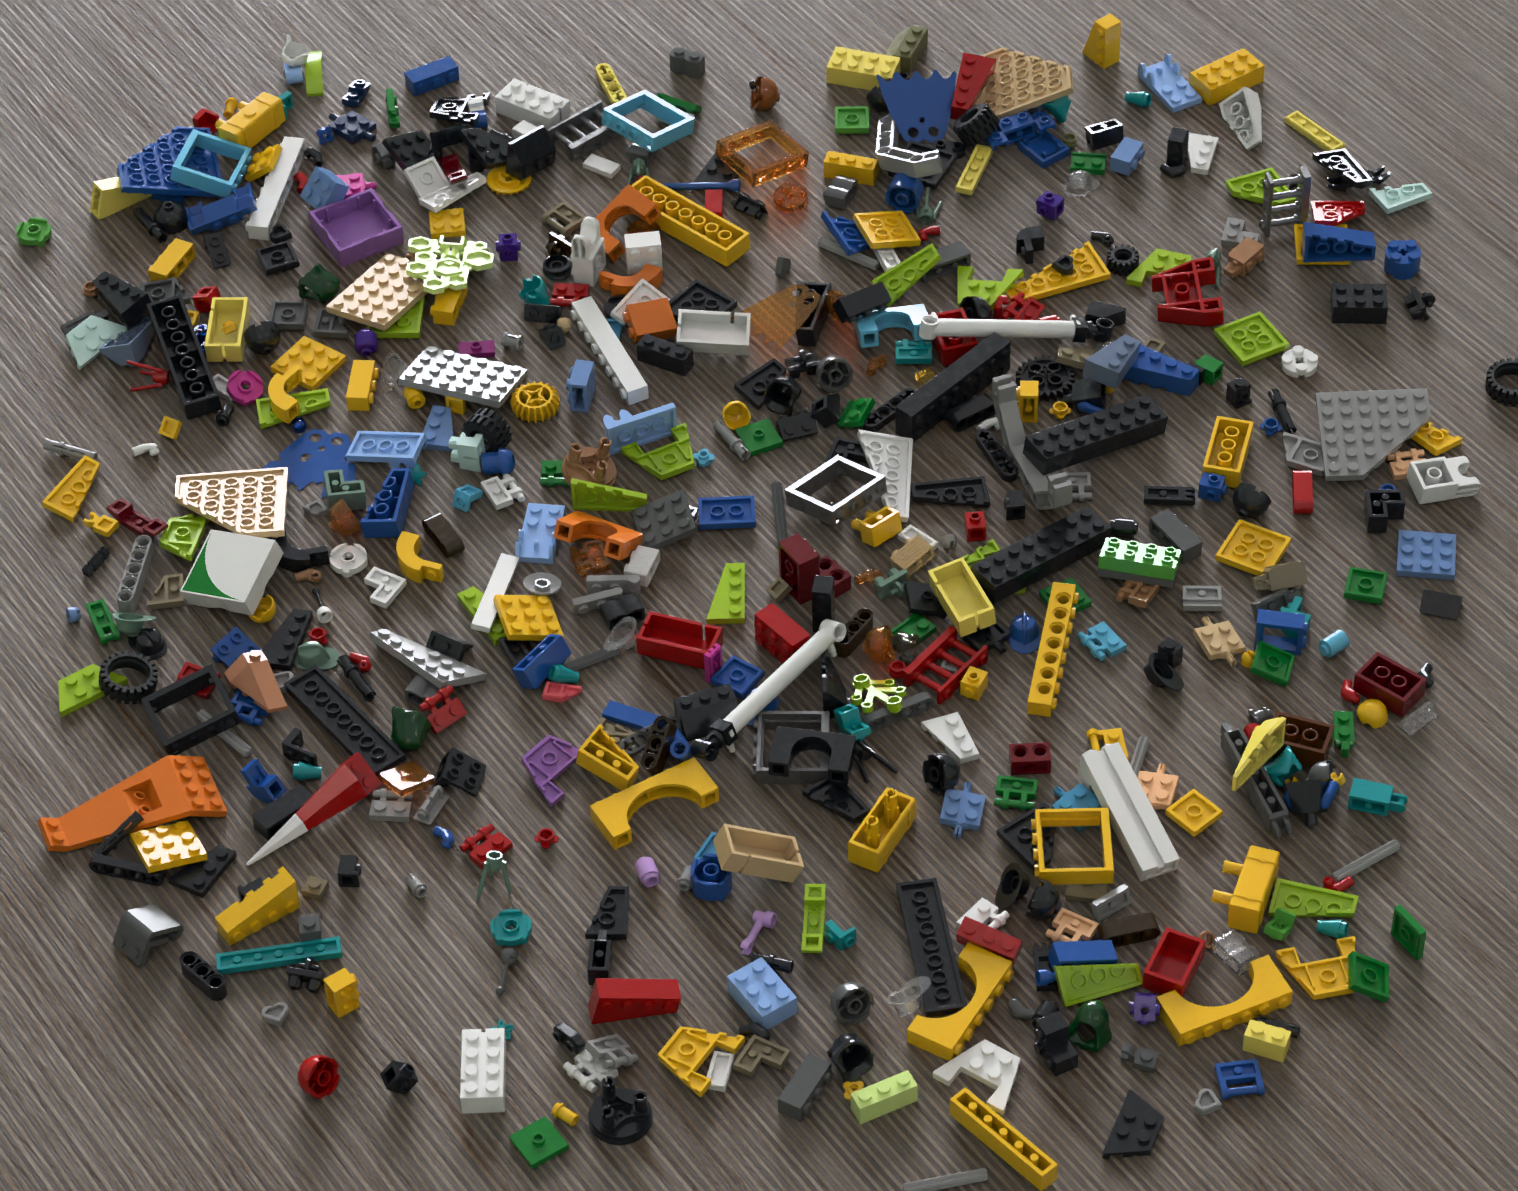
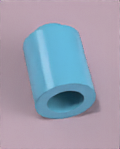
[1319,630,1350,658]

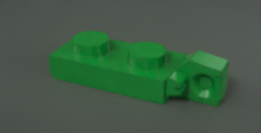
[386,89,400,128]
[656,92,702,114]
[1333,711,1355,757]

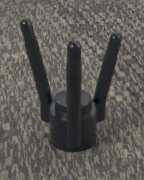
[854,740,898,783]

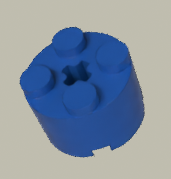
[885,173,924,214]
[1384,240,1421,280]
[691,854,732,901]

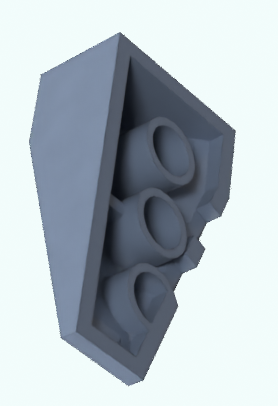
[99,317,154,367]

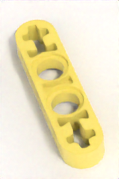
[596,63,627,104]

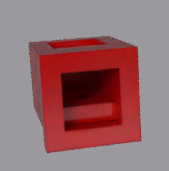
[192,286,221,313]

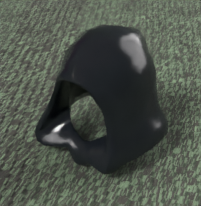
[764,376,802,416]
[827,1033,874,1083]

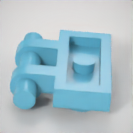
[1077,621,1127,661]

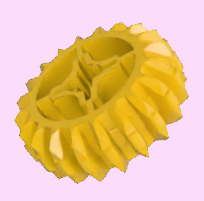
[510,381,560,423]

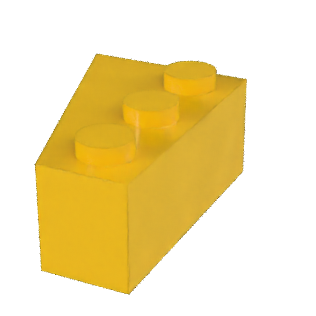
[576,724,639,791]

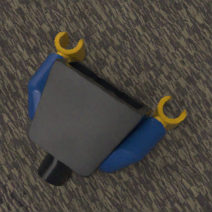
[1063,377,1114,414]
[1284,772,1346,826]

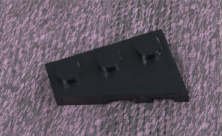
[734,358,787,411]
[802,777,870,824]
[168,844,237,898]

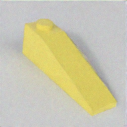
[1232,717,1286,792]

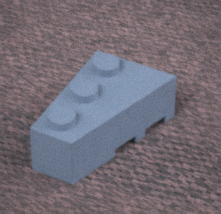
[1082,335,1141,389]

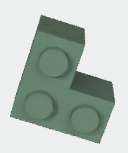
[324,469,366,512]

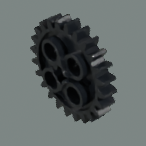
[1016,355,1075,402]

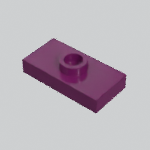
[458,340,495,358]

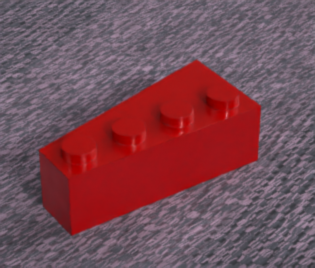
[588,978,681,1025]

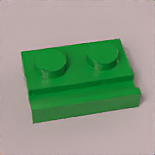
[1070,152,1107,175]
[837,398,875,429]
[889,614,937,651]

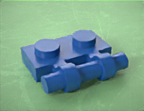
[227,689,269,726]

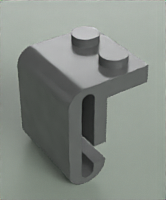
[112,904,184,966]

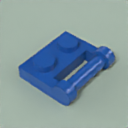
[1214,1059,1265,1100]

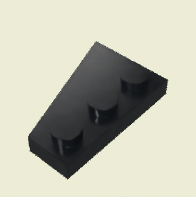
[585,886,630,939]

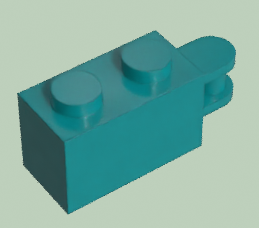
[1347,778,1408,817]

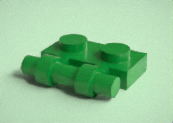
[540,460,571,487]
[994,775,1038,811]

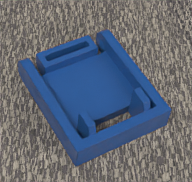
[1017,130,1070,169]

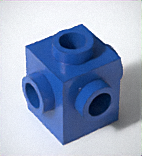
[1198,472,1228,502]

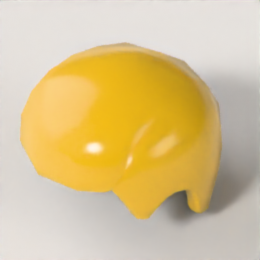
[722,400,751,431]
[248,594,276,623]
[1357,699,1388,729]

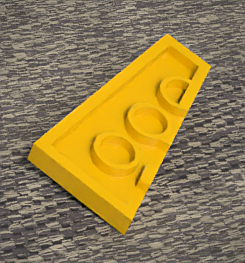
[1412,422,1463,456]
[42,455,100,522]

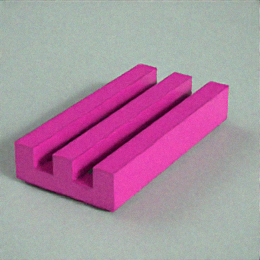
[704,643,722,683]

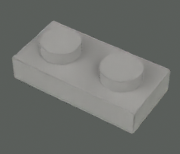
[1091,884,1131,922]

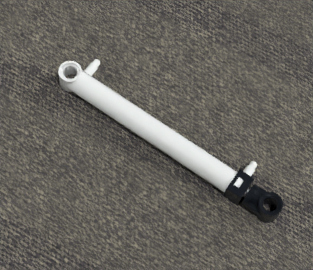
[919,312,1114,343]
[691,619,846,762]

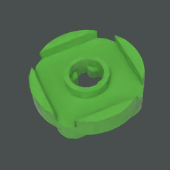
[16,217,52,247]

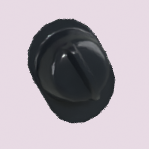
[128,628,167,660]
[1143,652,1184,691]
[995,862,1030,910]

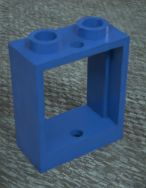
[1254,609,1308,655]

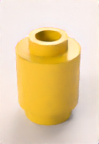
[403,386,426,409]

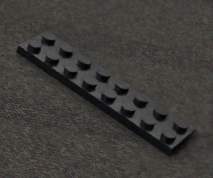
[284,665,406,777]
[896,878,967,1017]

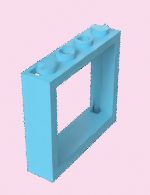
[602,90,695,153]
[170,129,253,198]

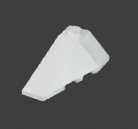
[1219,86,1262,150]

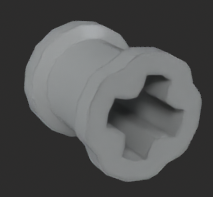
[501,331,524,351]

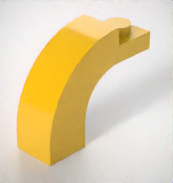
[268,365,302,424]
[396,531,444,584]

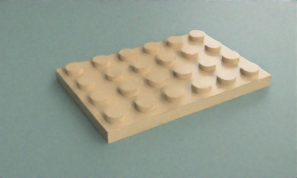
[326,253,441,331]

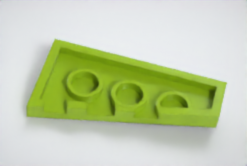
[872,243,942,308]
[256,388,331,429]
[706,563,745,624]
[1268,878,1359,917]

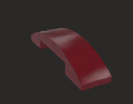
[439,153,468,185]
[106,498,169,538]

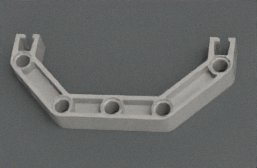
[876,113,942,178]
[992,374,1073,510]

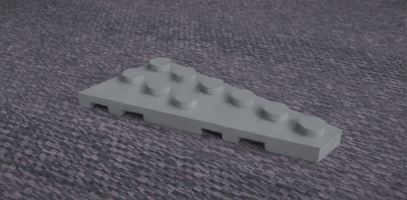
[369,629,487,689]

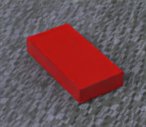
[705,189,723,217]

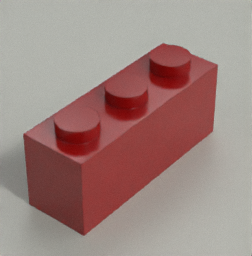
[956,916,1022,967]

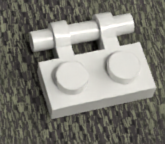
[480,474,525,510]
[956,897,1010,929]
[563,1049,618,1093]

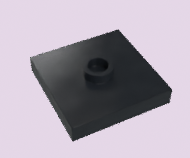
[256,240,300,276]
[904,581,947,617]

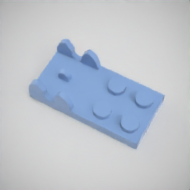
[1138,54,1202,113]
[603,403,677,456]
[346,431,428,470]
[515,503,566,564]

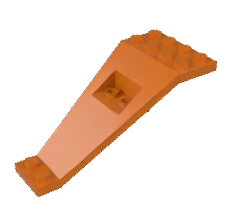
[37,755,228,852]

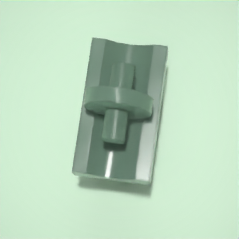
[874,567,908,600]

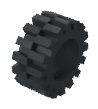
[1107,244,1139,276]

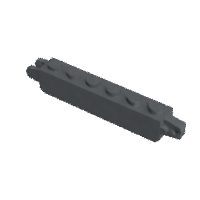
[1220,722,1293,839]

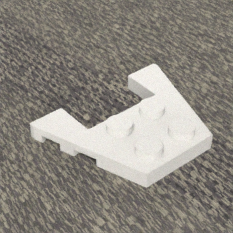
[933,1039,1021,1116]

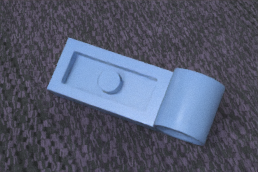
[283,62,304,85]

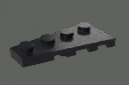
[1313,149,1373,189]
[261,609,313,671]

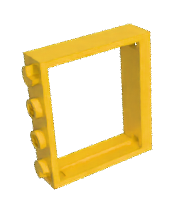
[1031,808,1114,885]

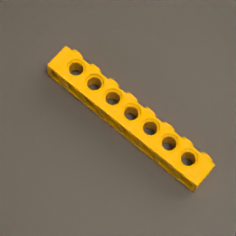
[1027,582,1079,717]

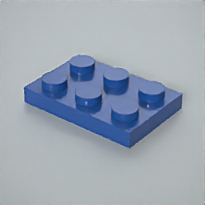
[698,495,756,530]

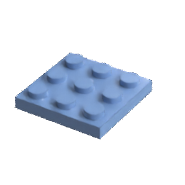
[1396,530,1456,581]

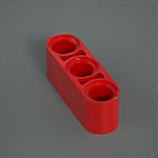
[1292,470,1313,514]

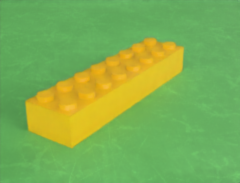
[631,175,750,267]

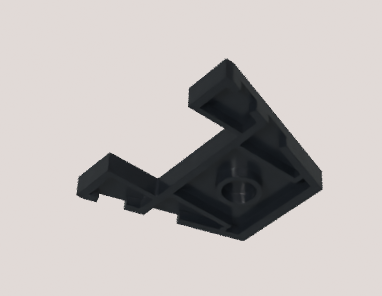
[429,93,490,125]

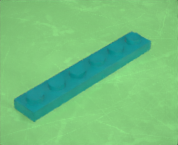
[216,936,342,975]

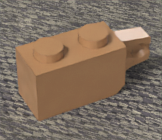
[1224,237,1265,278]

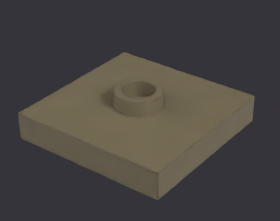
[1065,864,1109,903]

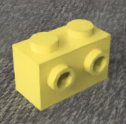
[1242,1019,1291,1063]

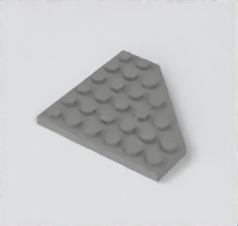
[1315,388,1431,481]

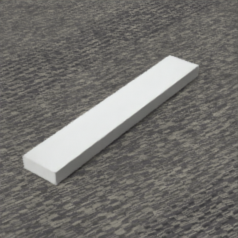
[471,553,520,633]

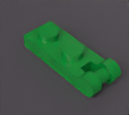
[85,598,120,645]

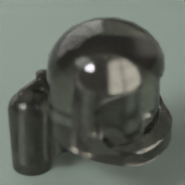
[891,631,919,665]

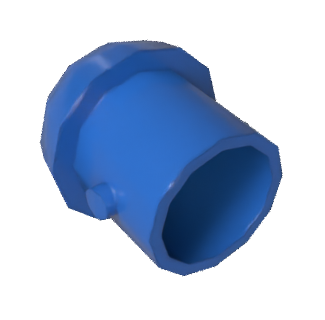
[481,448,515,475]

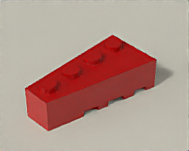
[950,52,996,120]

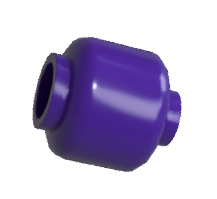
[354,328,378,356]

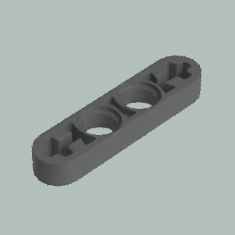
[862,692,935,732]
[618,715,681,757]

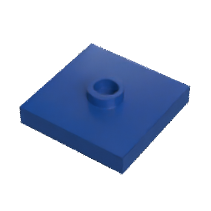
[710,655,765,699]

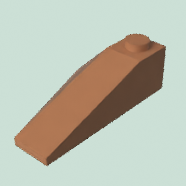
[224,650,287,713]

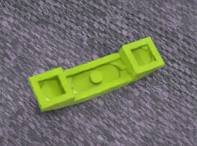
[305,51,324,97]
[801,883,826,953]

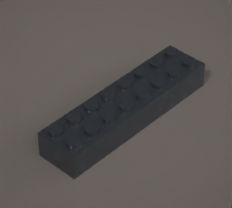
[146,294,222,420]
[895,332,1011,442]
[1023,395,1168,476]
[971,506,1112,604]

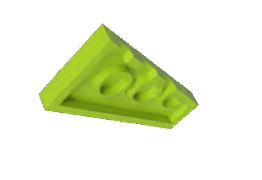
[571,478,648,512]
[457,586,506,645]
[1053,963,1143,1007]

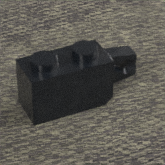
[587,930,613,985]

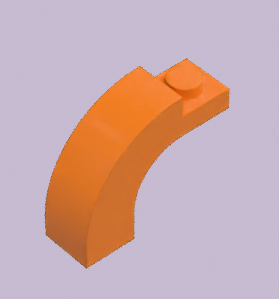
[599,263,663,297]

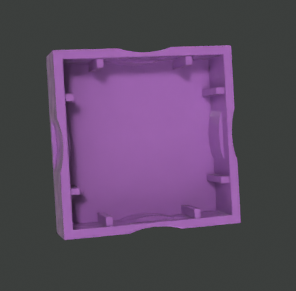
[309,188,404,267]

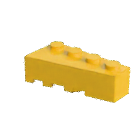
[215,866,300,946]

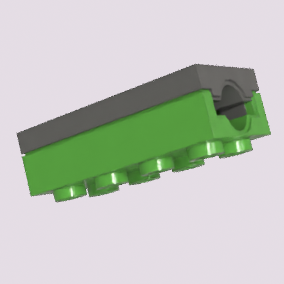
[1097,537,1181,588]

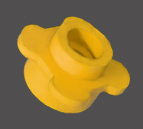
[219,320,239,335]
[1049,401,1071,419]
[843,1081,864,1101]

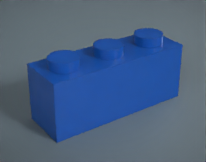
[404,56,460,96]
[512,634,572,689]
[1048,940,1118,973]

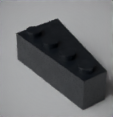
[92,271,152,330]
[795,281,834,346]

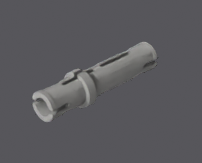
[713,420,751,461]
[43,438,98,461]

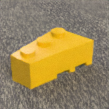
[1082,13,1121,69]

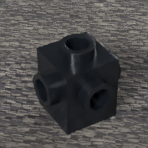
[380,1060,419,1095]

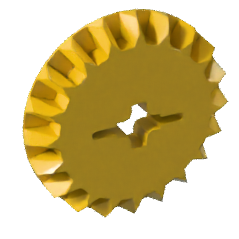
[487,166,532,196]

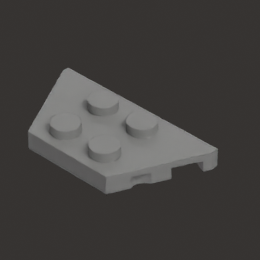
[1282,432,1325,476]

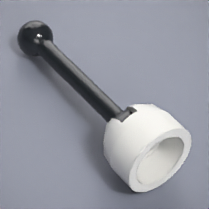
[312,588,333,623]

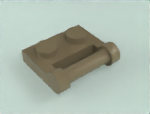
[541,201,586,238]

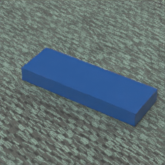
[602,700,659,730]

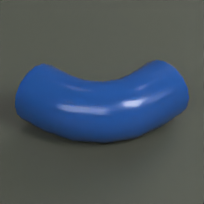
[670,728,692,762]

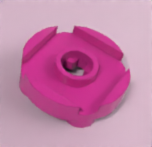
[226,370,263,406]

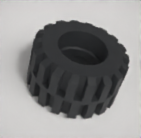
[953,103,1000,147]
[462,408,512,453]

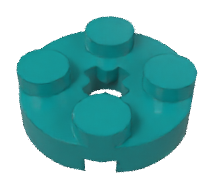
[490,909,532,946]

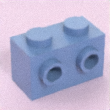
[1110,137,1145,176]

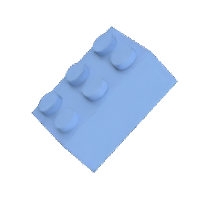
[727,957,798,1029]

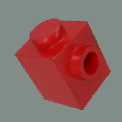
[964,511,986,542]

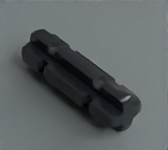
[82,546,110,577]

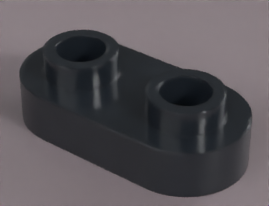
[932,139,966,159]
[553,1022,585,1054]

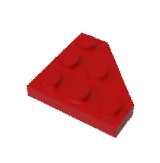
[1311,201,1365,226]

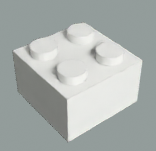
[624,231,663,275]

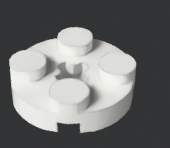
[1281,345,1318,378]
[330,543,368,578]

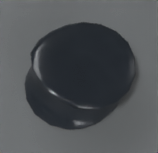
[542,254,572,280]

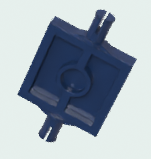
[328,110,376,143]

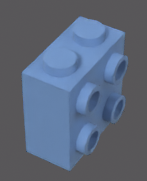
[566,359,596,413]

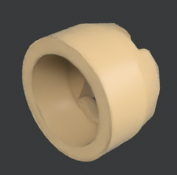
[557,318,571,333]

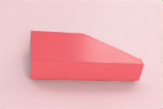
[542,681,582,703]

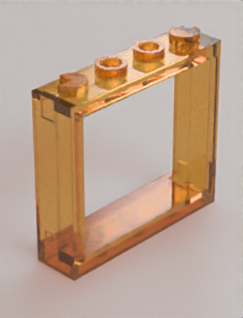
[715,120,809,187]

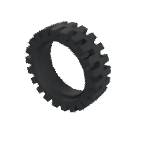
[1485,358,1518,407]
[99,651,158,705]

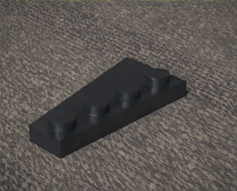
[910,476,990,507]

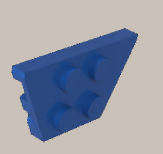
[821,211,870,256]

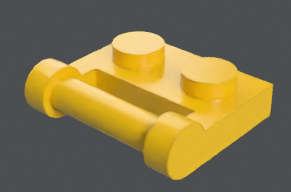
[1086,728,1129,761]

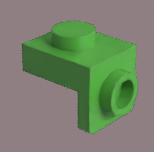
[1263,907,1296,941]

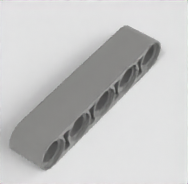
[117,535,154,613]

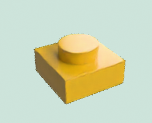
[445,396,466,415]
[158,416,183,440]

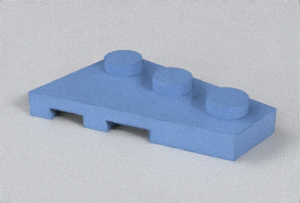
[423,405,453,452]

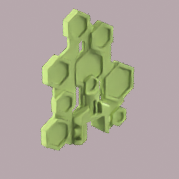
[406,235,494,295]

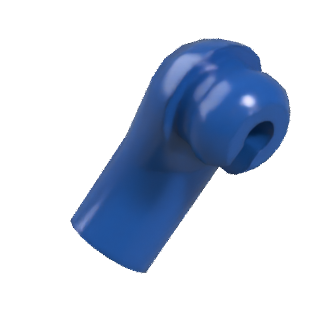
[432,825,455,849]

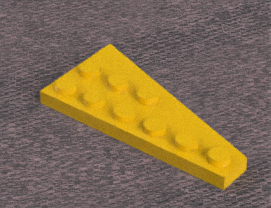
[1005,241,1111,303]

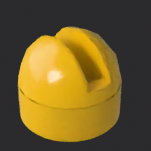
[1241,650,1255,668]

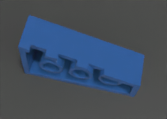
[1301,222,1376,263]
[1122,345,1200,396]
[360,468,415,538]

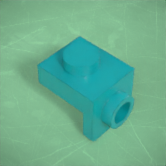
[278,91,294,119]
[824,919,857,951]

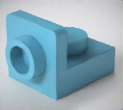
[452,484,483,512]

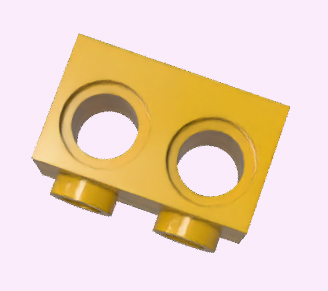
[323,968,360,1018]

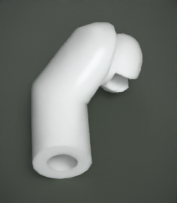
[976,417,1000,431]
[131,443,159,457]

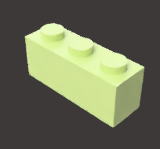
[850,1070,918,1125]

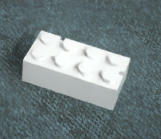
[495,78,571,130]
[676,309,751,355]
[460,1028,506,1114]

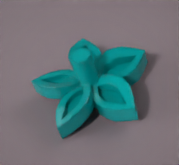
[410,464,428,485]
[489,1019,514,1041]

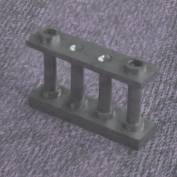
[547,100,621,162]
[1259,166,1312,237]

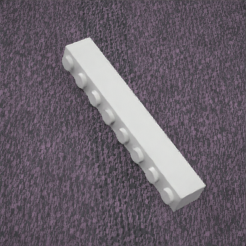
[246,136,306,241]
[570,296,649,405]

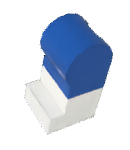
[467,98,488,128]

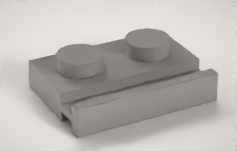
[1182,586,1222,612]

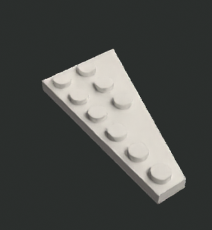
[857,429,913,523]

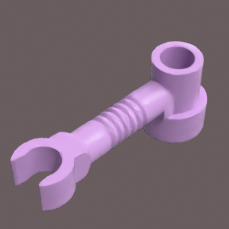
[740,910,777,956]

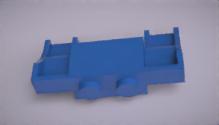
[983,110,1057,151]
[185,182,258,235]

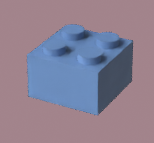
[300,166,350,209]

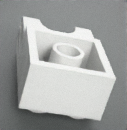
[570,216,606,287]
[1406,456,1481,504]

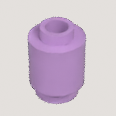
[634,857,660,887]

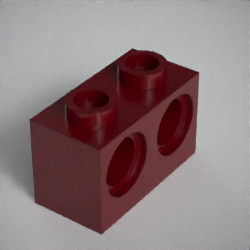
[819,555,851,598]
[1009,742,1051,775]

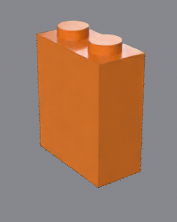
[623,298,677,344]

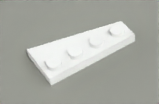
[418,172,486,213]

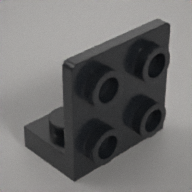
[432,747,486,796]

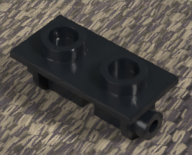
[731,191,768,219]
[524,303,562,324]

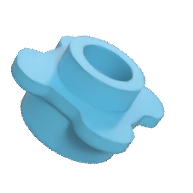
[693,449,715,467]

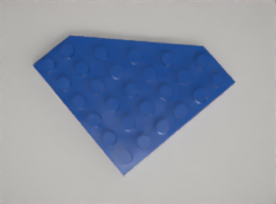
[117,126,223,198]

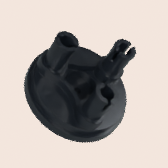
[588,1076,653,1145]

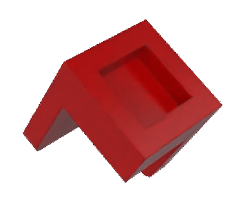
[192,108,219,135]

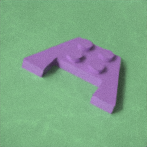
[521,735,578,807]

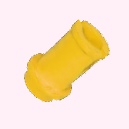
[223,97,239,119]
[551,1103,580,1127]

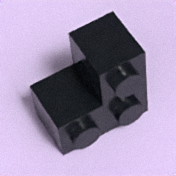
[1364,490,1405,533]
[1033,1011,1078,1076]

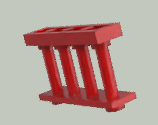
[903,626,988,705]

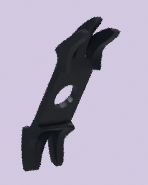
[1326,166,1391,192]

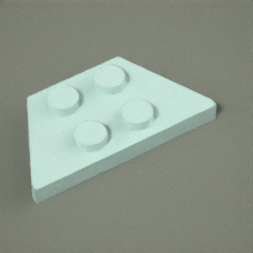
[65,315,128,370]

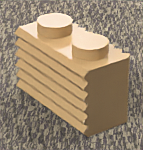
[889,534,935,579]

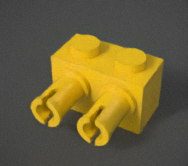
[1016,380,1039,423]
[851,506,902,547]

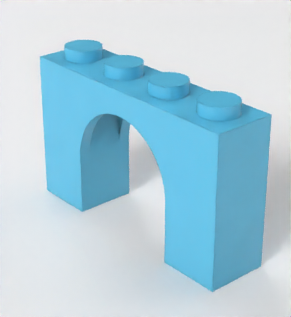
[853,304,928,348]

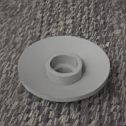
[523,572,561,595]

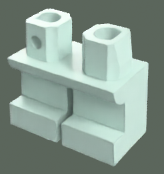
[448,432,486,472]

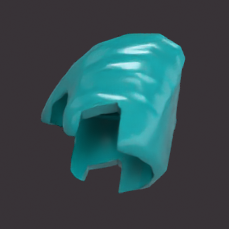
[1042,96,1071,123]
[518,275,550,305]
[1264,746,1302,787]

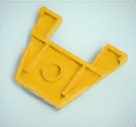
[1276,936,1355,1000]
[658,1026,745,1097]

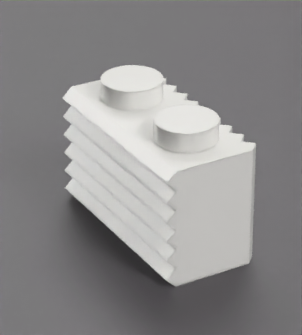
[624,545,661,587]

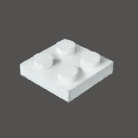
[403,156,450,198]

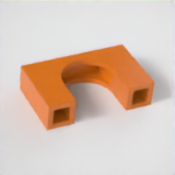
[596,184,662,263]
[554,510,643,561]

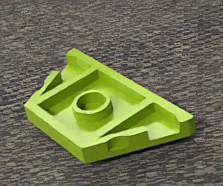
[159,514,209,561]
[58,664,128,717]

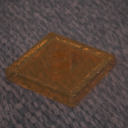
[379,761,435,797]

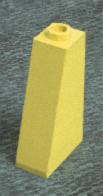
[90,177,152,220]

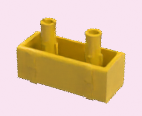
[215,92,286,148]
[848,787,917,873]
[1211,845,1280,934]

